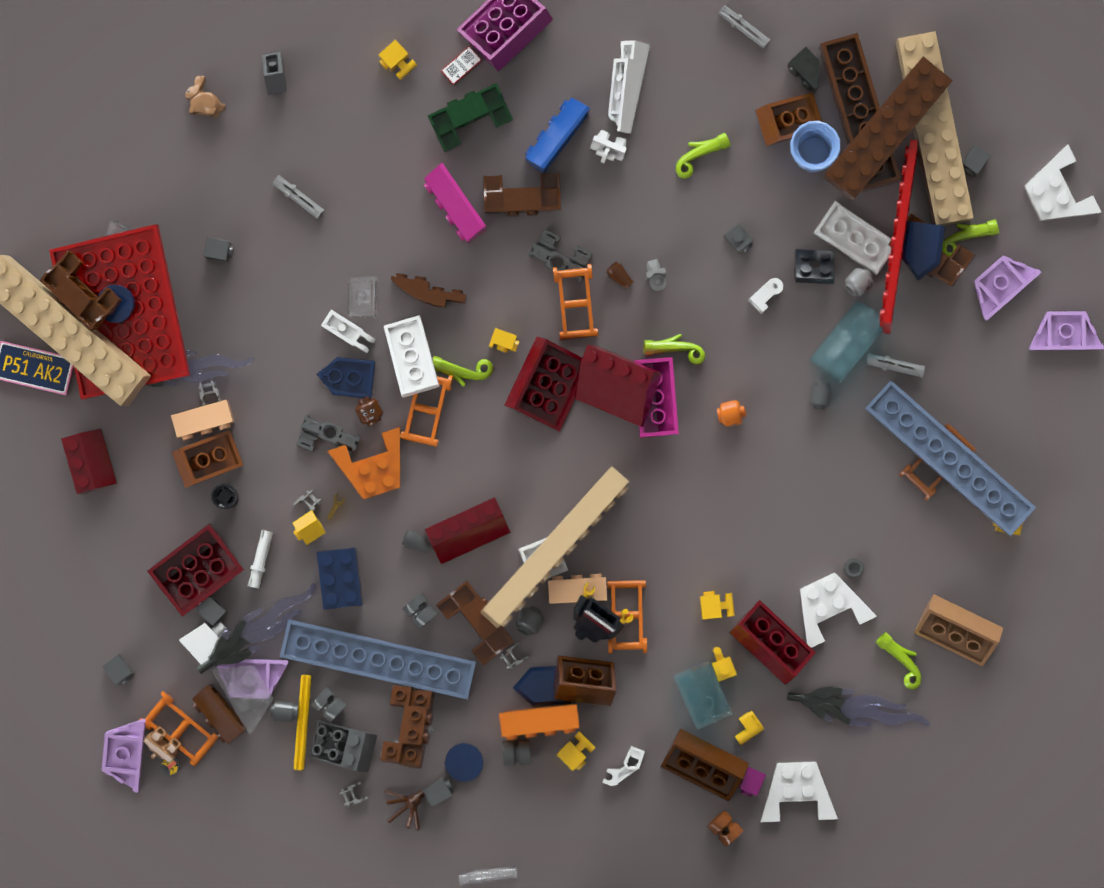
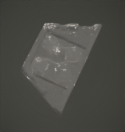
[212,665,274,734]

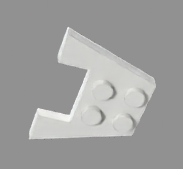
[1024,144,1101,221]
[800,573,877,648]
[760,761,838,822]

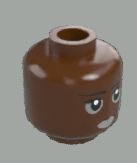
[355,396,383,426]

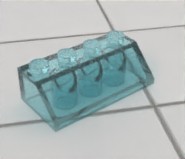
[809,300,883,383]

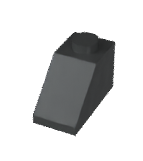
[262,51,287,95]

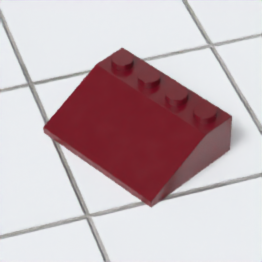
[504,336,582,432]
[576,345,662,427]
[147,523,244,617]

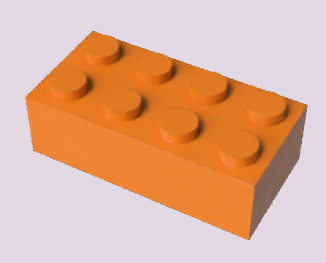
[499,703,579,740]

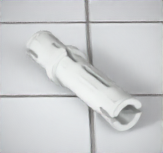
[247,530,273,589]

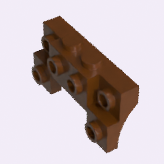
[483,173,561,217]
[888,213,975,287]
[40,251,122,330]
[436,580,514,665]
[380,685,434,769]

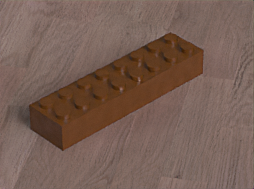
[819,33,901,193]
[823,56,953,201]

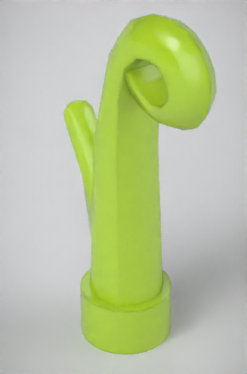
[676,133,731,178]
[942,219,999,256]
[643,334,705,364]
[432,356,493,387]
[875,632,922,690]

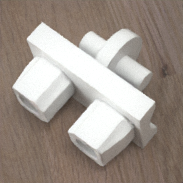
[590,130,627,163]

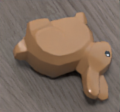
[185,76,226,118]

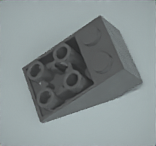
[309,720,377,772]

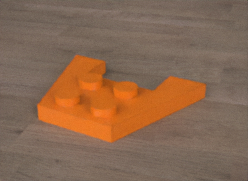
[327,427,400,500]

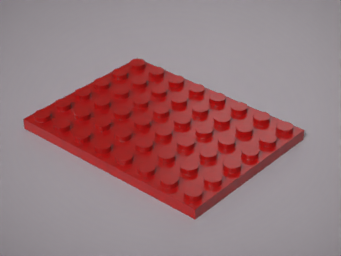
[49,224,190,400]

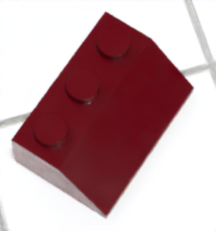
[61,429,117,495]

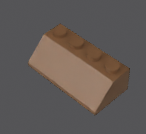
[914,594,1003,667]

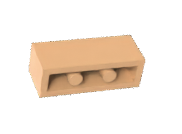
[171,400,235,441]
[548,574,607,604]

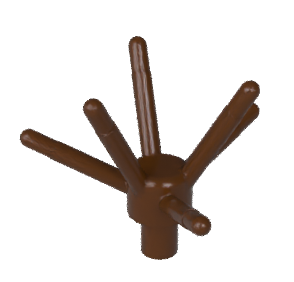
[385,790,425,831]

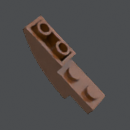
[391,273,467,309]

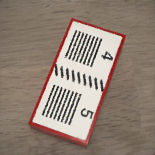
[441,46,482,86]

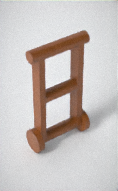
[898,423,975,501]

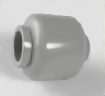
[845,268,873,296]

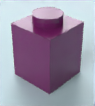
[738,766,766,797]

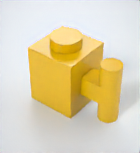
[378,39,417,80]
[699,591,735,619]
[711,647,737,682]
[556,731,596,771]

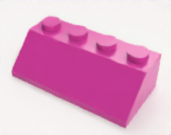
[424,163,487,243]
[634,357,679,438]

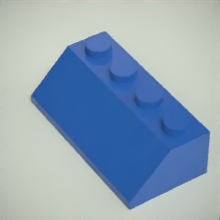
[525,98,590,174]

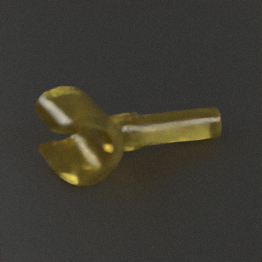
[327,493,345,520]

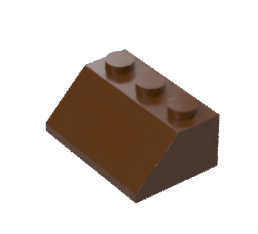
[554,655,616,706]
[192,684,248,744]

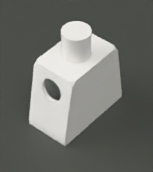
[179,621,227,664]

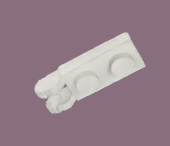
[321,310,376,353]

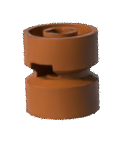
[707,810,743,847]

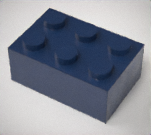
[317,548,363,610]

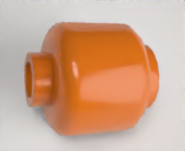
[717,400,746,427]

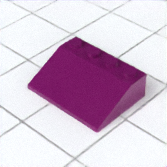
[456,0,553,72]

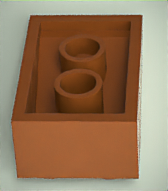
[755,92,822,146]
[172,430,243,488]

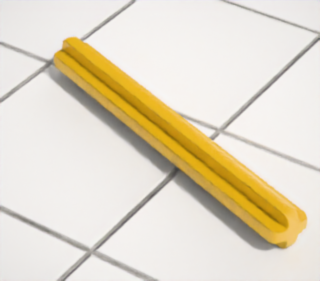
[294,675,312,771]

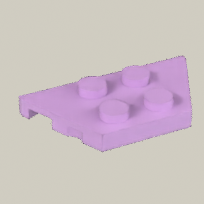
[973,255,1041,321]
[1029,311,1104,351]
[217,659,289,699]
[102,719,146,793]

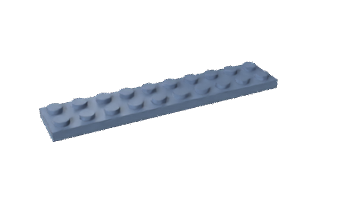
[865,380,1036,537]
[280,619,476,700]

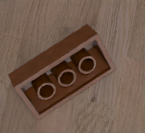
[660,728,749,801]

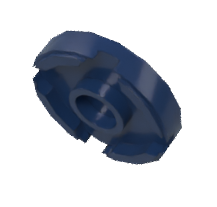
[98,285,135,323]
[445,743,483,782]

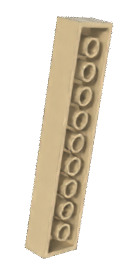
[895,31,974,226]
[0,255,151,406]
[480,466,629,628]

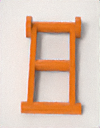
[553,264,598,340]
[400,375,453,447]
[607,580,647,654]
[138,691,218,767]

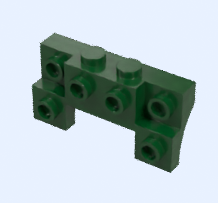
[427,83,513,153]

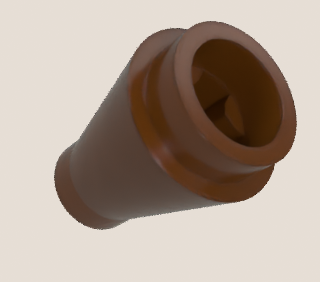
[605,261,634,290]

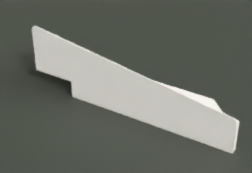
[608,41,650,133]

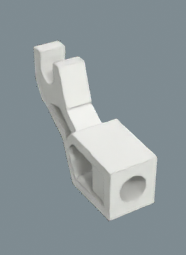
[602,746,645,786]

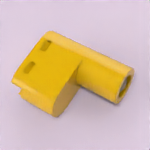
[735,711,764,746]

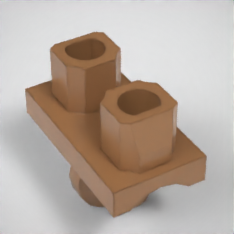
[143,727,181,763]

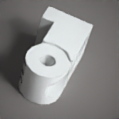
[748,278,783,314]

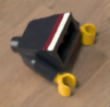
[573,582,633,643]

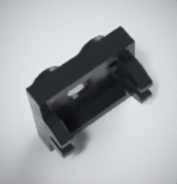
[794,249,835,284]

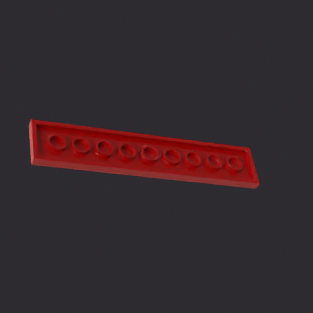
[879,139,918,334]

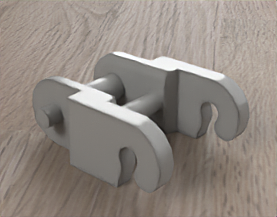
[198,379,221,406]
[293,490,321,512]
[500,642,529,669]
[339,781,368,806]

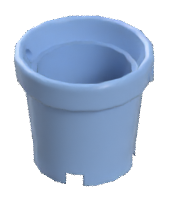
[790,121,841,172]

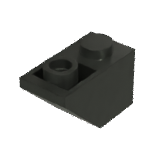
[788,47,819,93]

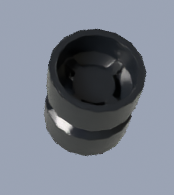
[211,484,239,509]

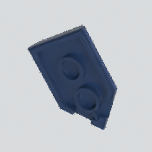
[902,221,945,281]
[316,357,375,399]
[513,666,571,706]

